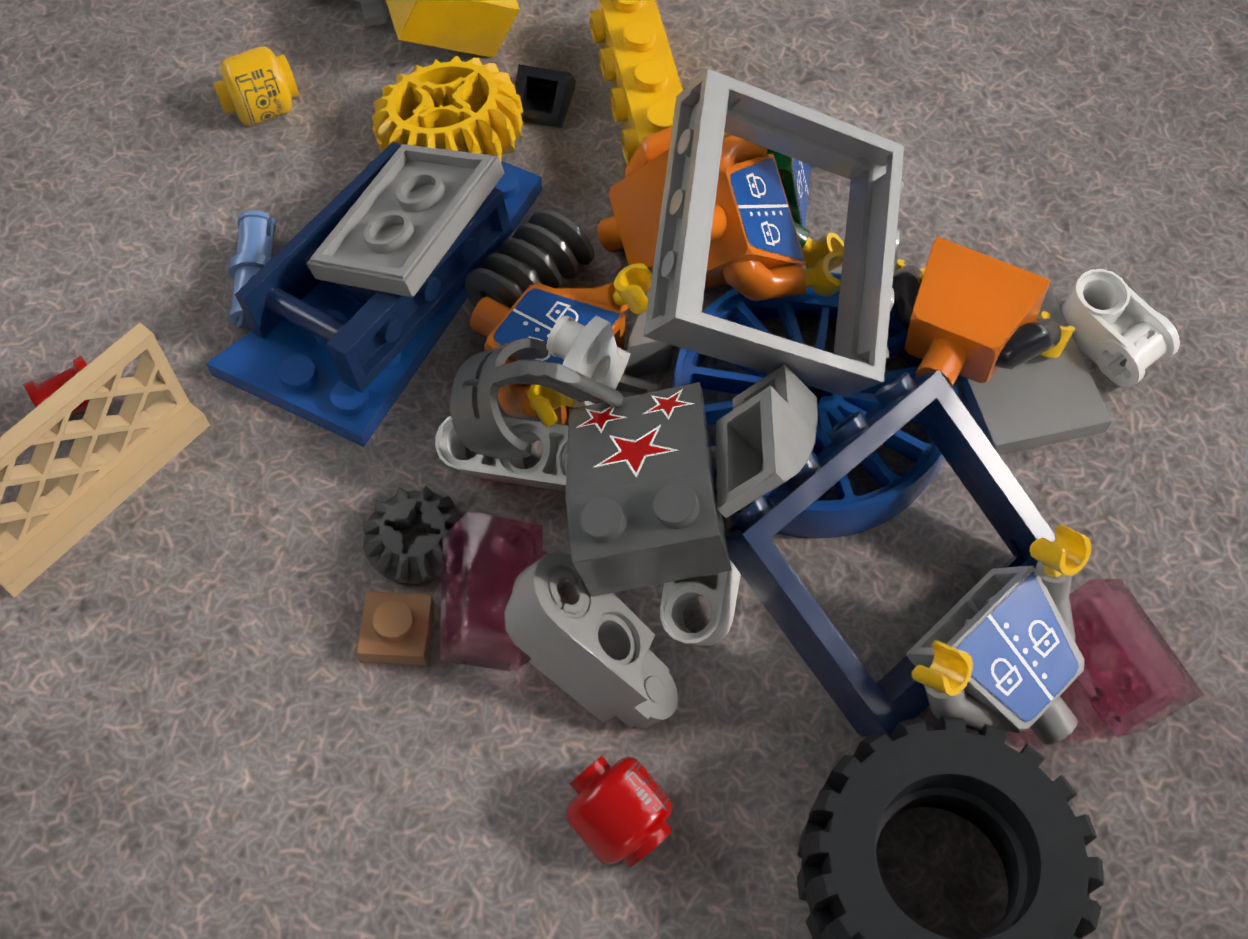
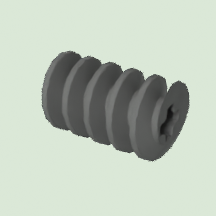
[465,209,595,308]

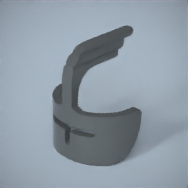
[450,338,623,459]

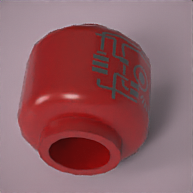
[566,755,672,868]

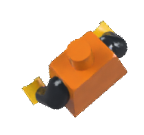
[892,236,1075,387]

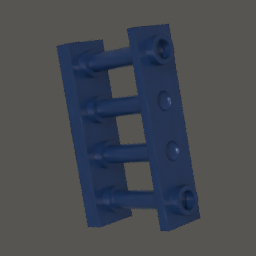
[235,141,512,393]

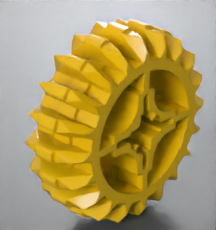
[372,56,523,162]

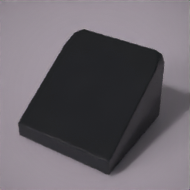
[515,64,576,128]

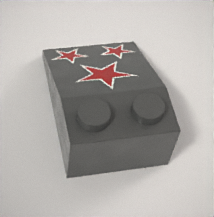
[565,382,731,597]

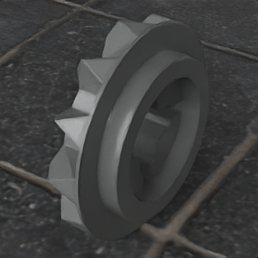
[363,485,466,584]

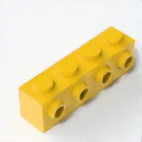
[589,0,683,164]

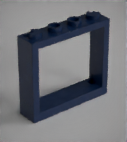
[725,370,1055,737]

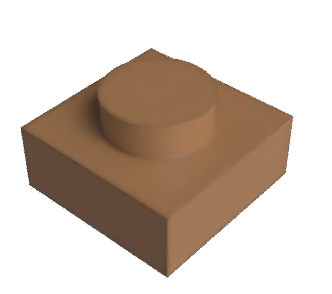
[356,591,435,666]

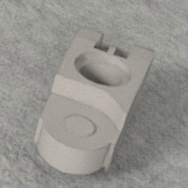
[505,552,678,728]

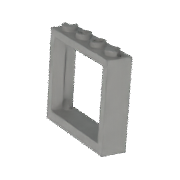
[644,68,904,397]

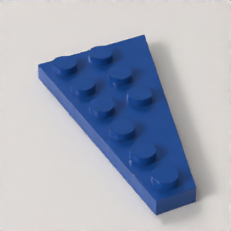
[206,160,542,447]

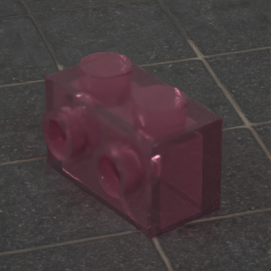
[440,510,547,672]
[1069,579,1204,738]

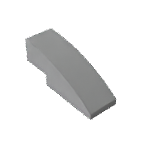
[716,364,818,518]

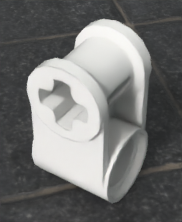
[1060,269,1180,388]

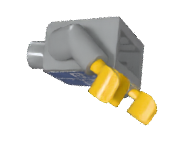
[906,524,1092,745]

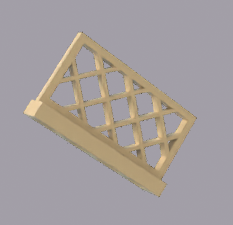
[0,322,210,598]

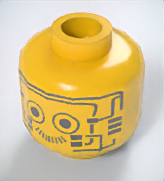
[212,46,299,126]

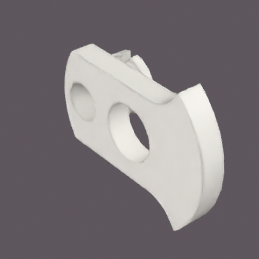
[546,315,631,421]

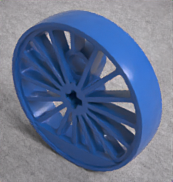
[672,272,957,539]

